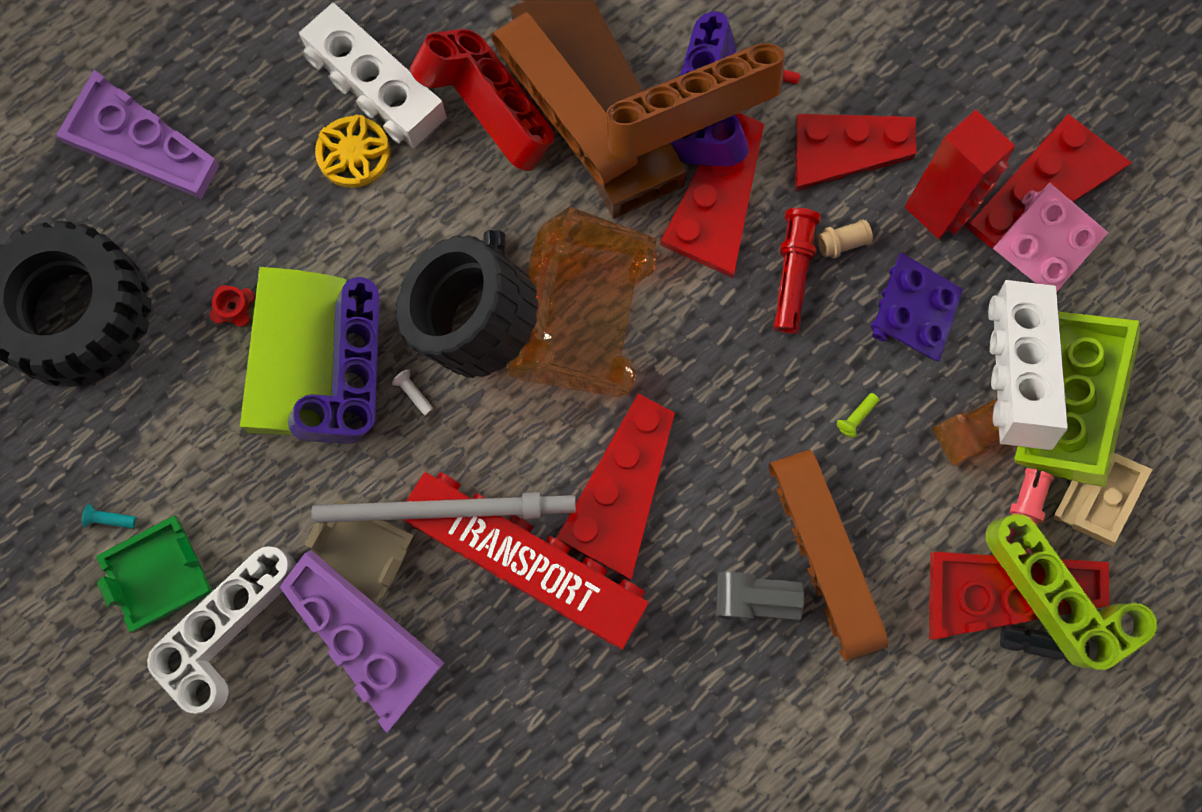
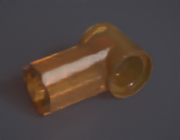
[931,398,1000,467]

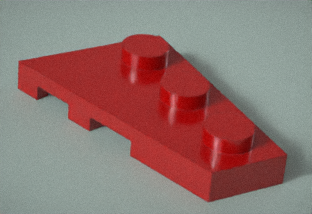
[795,113,916,192]

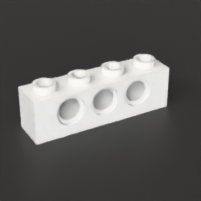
[299,3,447,149]
[988,280,1067,450]

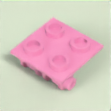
[993,183,1109,292]

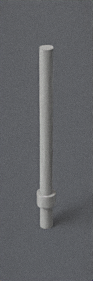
[311,492,576,523]

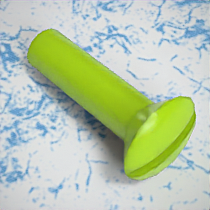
[836,393,880,438]

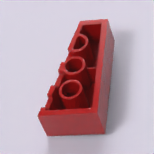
[904,109,1015,239]

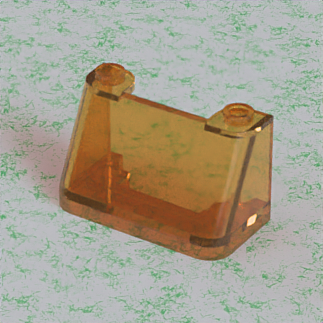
[508,206,657,398]

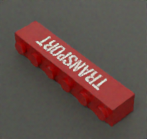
[401,472,649,651]

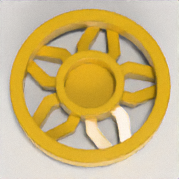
[315,115,391,188]

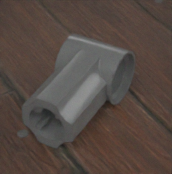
[715,572,804,621]

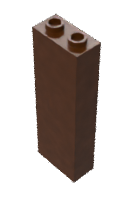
[510,0,686,219]

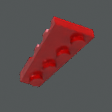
[660,113,764,278]
[556,393,675,581]

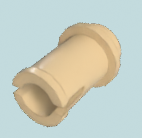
[817,219,873,259]

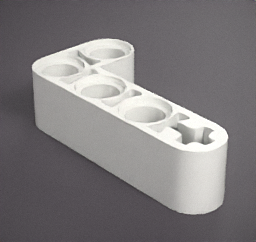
[147,546,296,714]

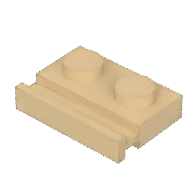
[1054,453,1153,547]

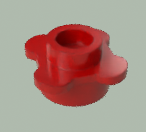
[210,285,255,327]

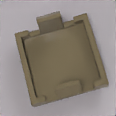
[304,499,416,607]

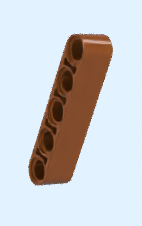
[491,12,638,186]
[607,43,785,159]
[768,449,889,662]

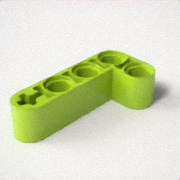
[985,514,1157,670]

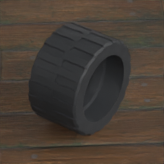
[396,235,539,378]

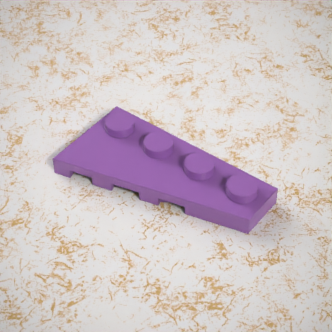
[56,70,220,199]
[279,550,444,733]

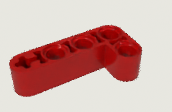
[410,29,555,171]

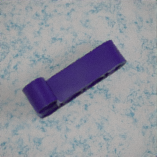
[671,11,749,166]
[288,277,379,444]

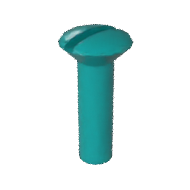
[81,503,137,529]

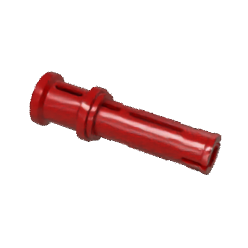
[773,208,821,334]

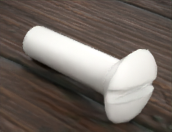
[391,369,434,416]

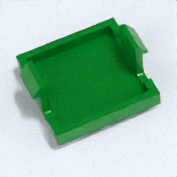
[96,515,213,633]

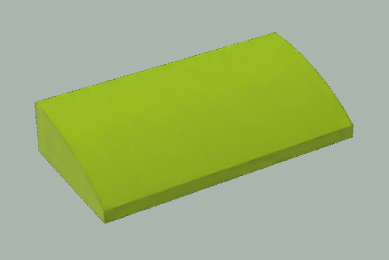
[240,267,347,435]
[1014,312,1141,487]

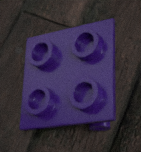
[870,253,963,362]

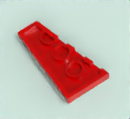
[967,114,1132,253]
[929,552,1109,640]

